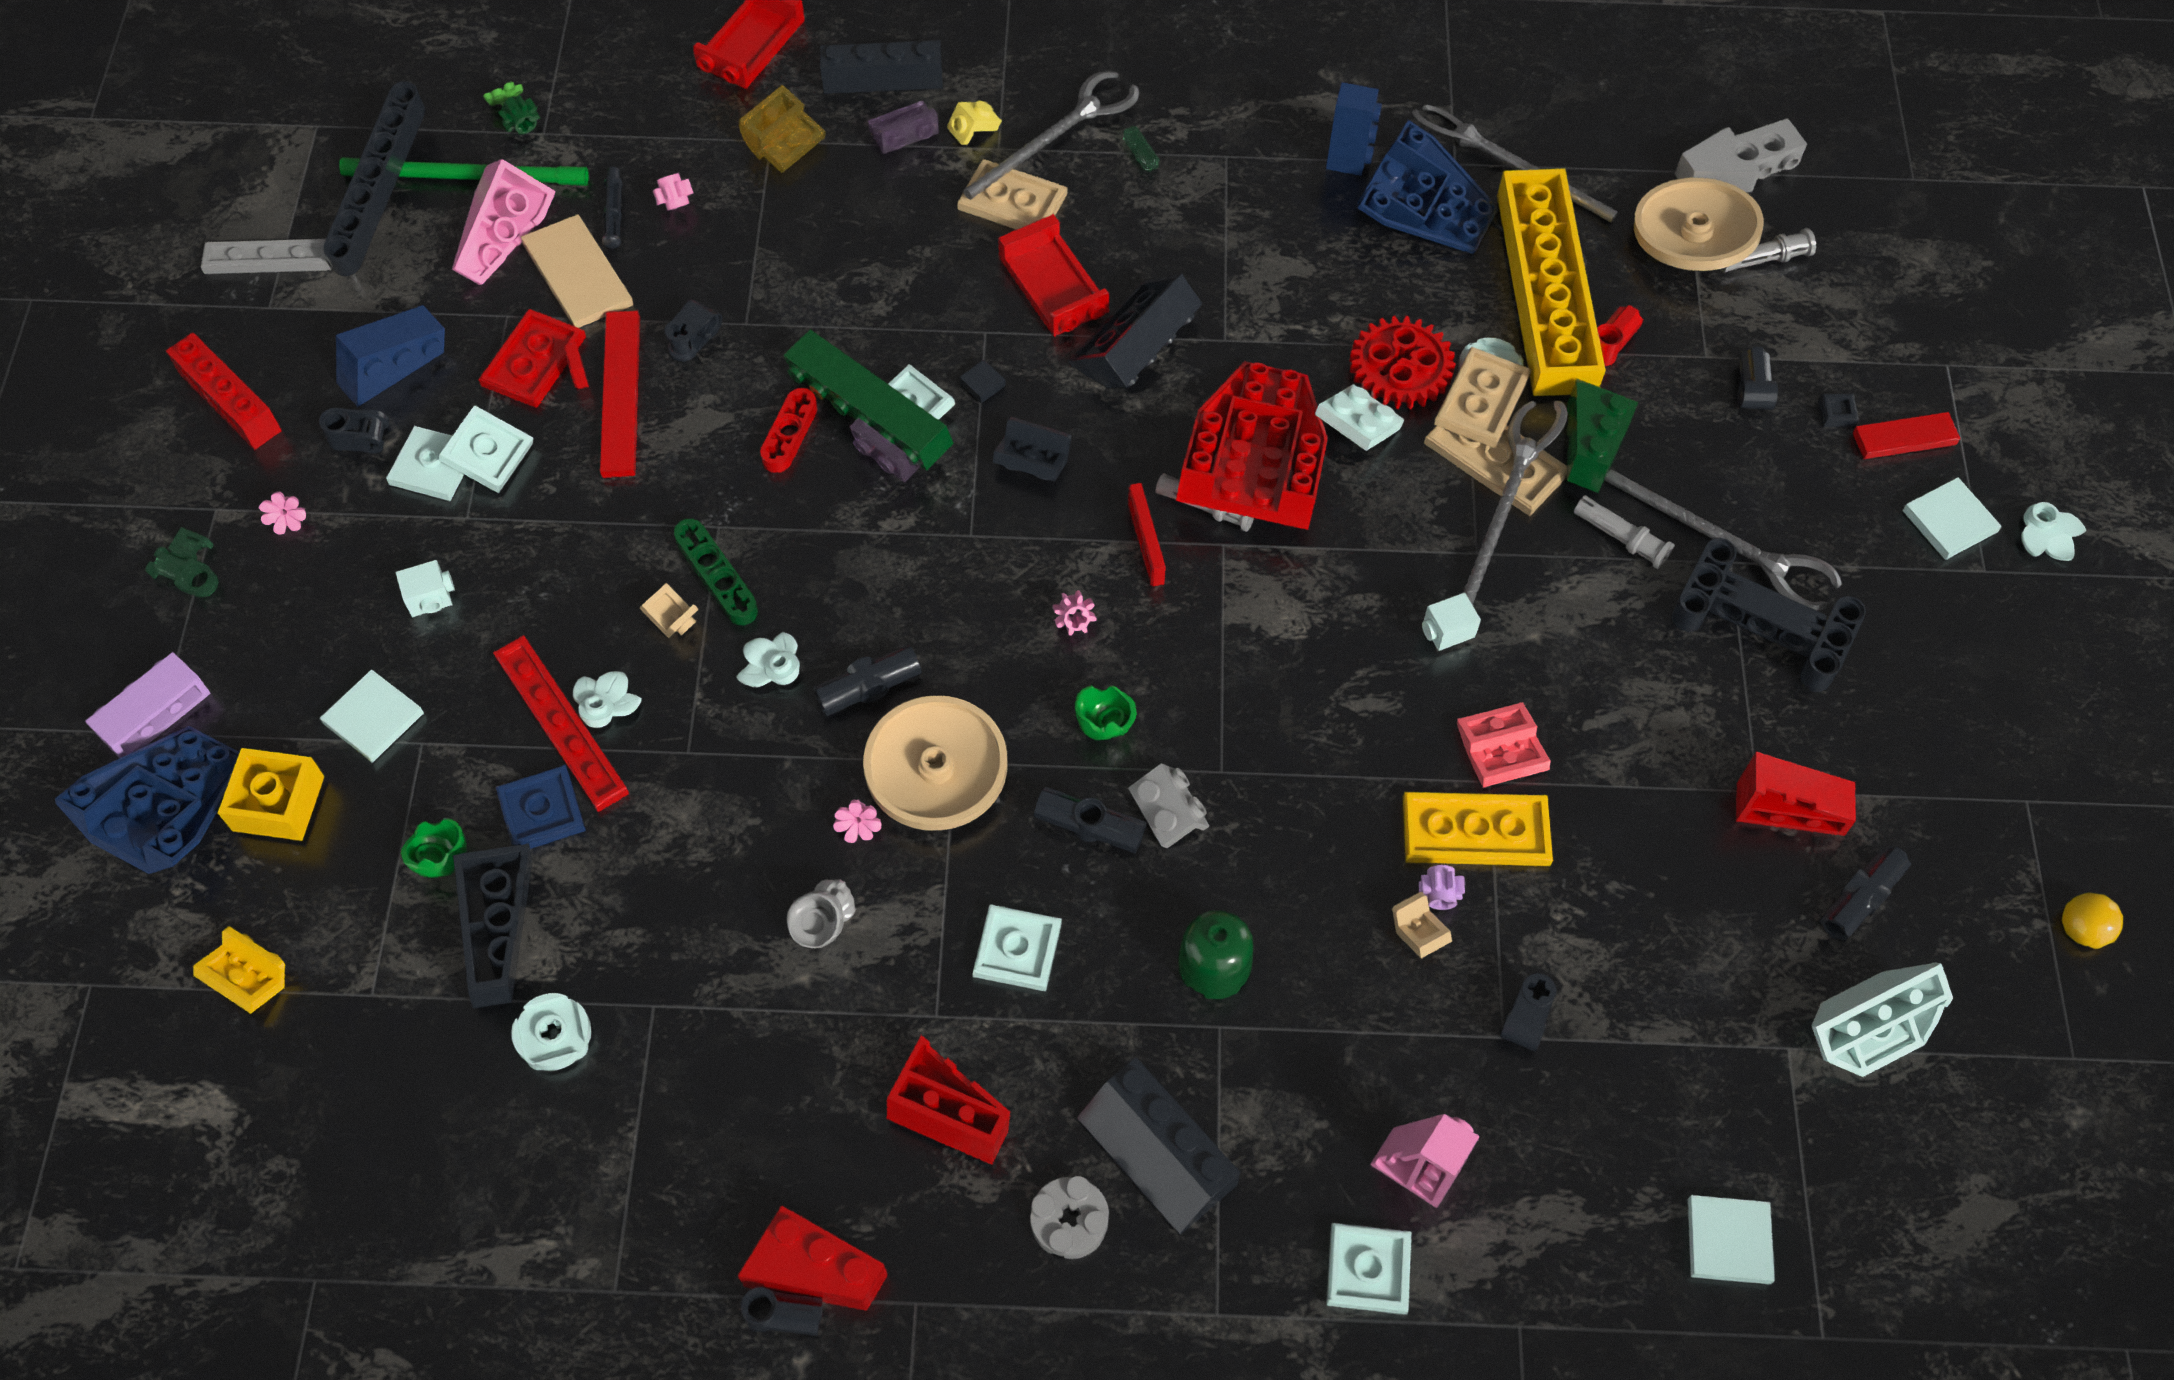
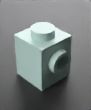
[396,560,455,617]
[1422,593,1481,651]

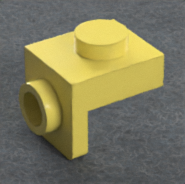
[947,101,1001,145]

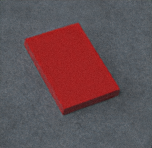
[478,309,586,408]

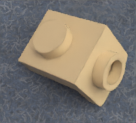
[640,583,699,638]
[1392,892,1452,958]

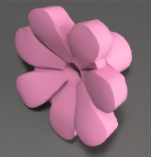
[259,492,306,534]
[833,800,881,843]

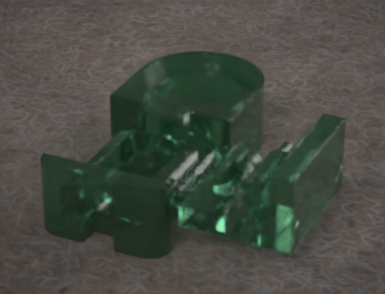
[145,527,218,597]

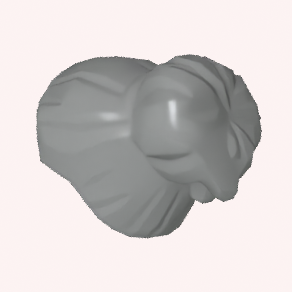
[787,879,856,948]

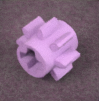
[1419,865,1465,910]

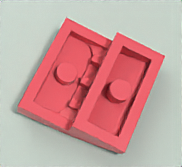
[1457,702,1550,787]

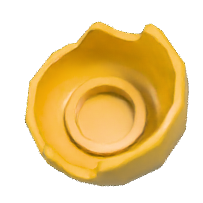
[2062,892,2123,949]

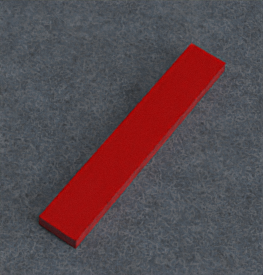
[600,311,640,478]
[493,635,629,812]

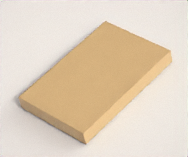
[958,159,1067,229]
[1434,347,1532,448]

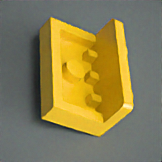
[193,927,285,1014]

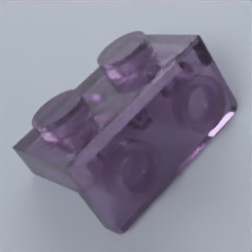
[868,100,939,154]
[850,418,920,482]

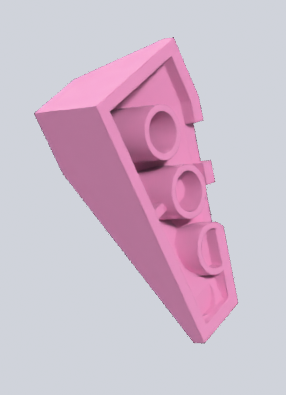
[452,159,555,285]

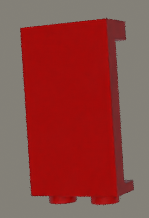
[693,0,805,89]
[999,214,1109,336]

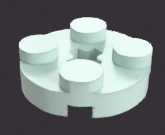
[512,993,591,1071]

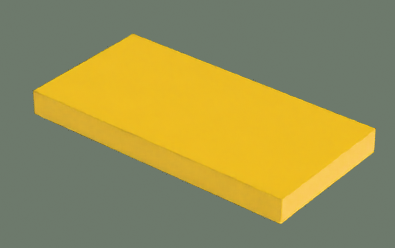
[1403,792,1553,866]

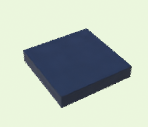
[496,765,586,849]

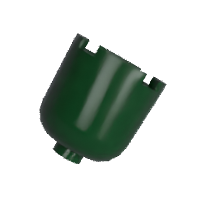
[1178,910,1253,999]

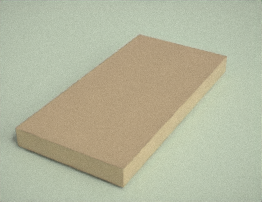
[521,215,633,328]
[1424,425,1567,516]

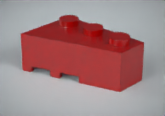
[1736,752,1856,836]
[887,1035,1010,1165]
[738,1206,888,1311]

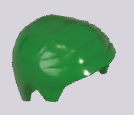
[1075,685,1137,740]
[401,818,467,878]

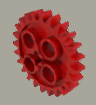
[1350,316,1456,409]

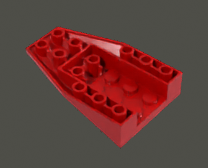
[1176,361,1328,530]

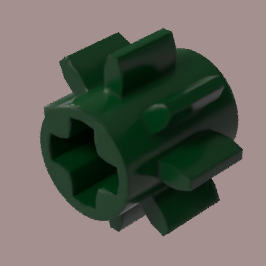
[499,95,540,135]

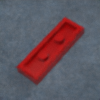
[1853,412,1960,459]
[1128,483,1166,586]

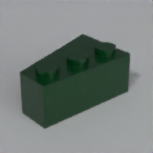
[1567,379,1638,493]

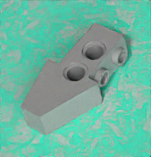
[1675,118,1807,192]

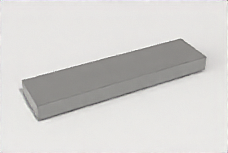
[201,239,331,274]

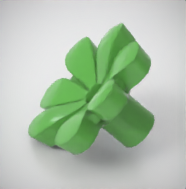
[483,82,523,106]

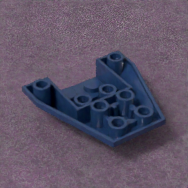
[1357,120,1498,254]
[55,726,240,874]

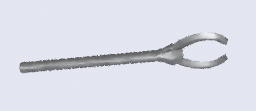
[963,71,1139,200]
[1412,105,1618,223]
[1463,401,1567,605]
[1604,470,1842,611]

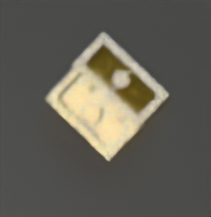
[739,85,825,173]

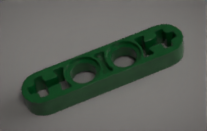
[674,519,758,625]

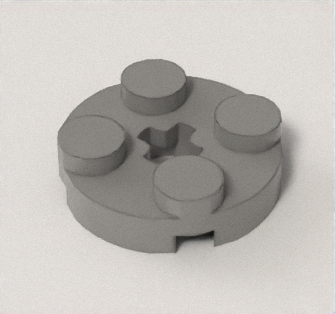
[1030,1176,1109,1259]

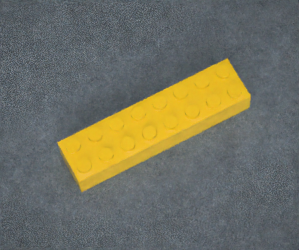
[1497,169,1606,396]

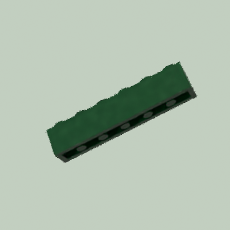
[783,329,954,471]

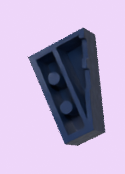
[1326,82,1382,176]
[336,305,445,407]

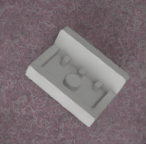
[1128,763,1209,848]

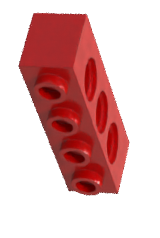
[166,333,282,450]

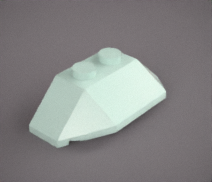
[1812,963,1953,1077]

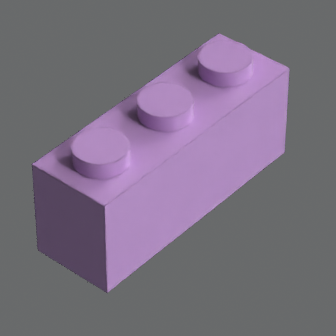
[85,652,211,758]

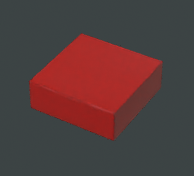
[564,342,589,389]

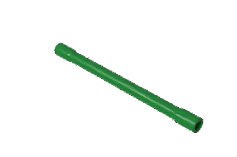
[340,157,589,186]

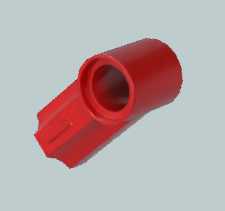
[1597,305,1643,366]

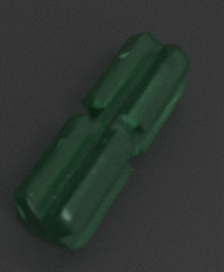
[1123,126,1159,172]

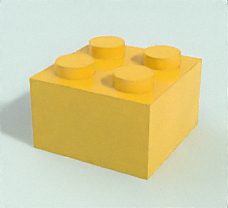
[218,748,324,841]

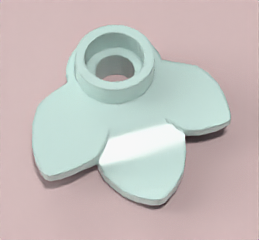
[2021,502,2086,561]
[736,632,800,687]
[573,671,641,728]

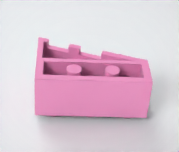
[1370,1114,1480,1208]

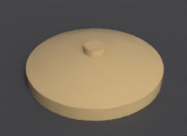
[1634,178,1764,271]
[863,696,1007,831]

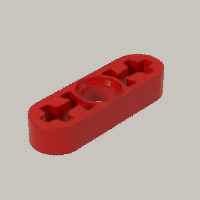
[760,388,817,473]

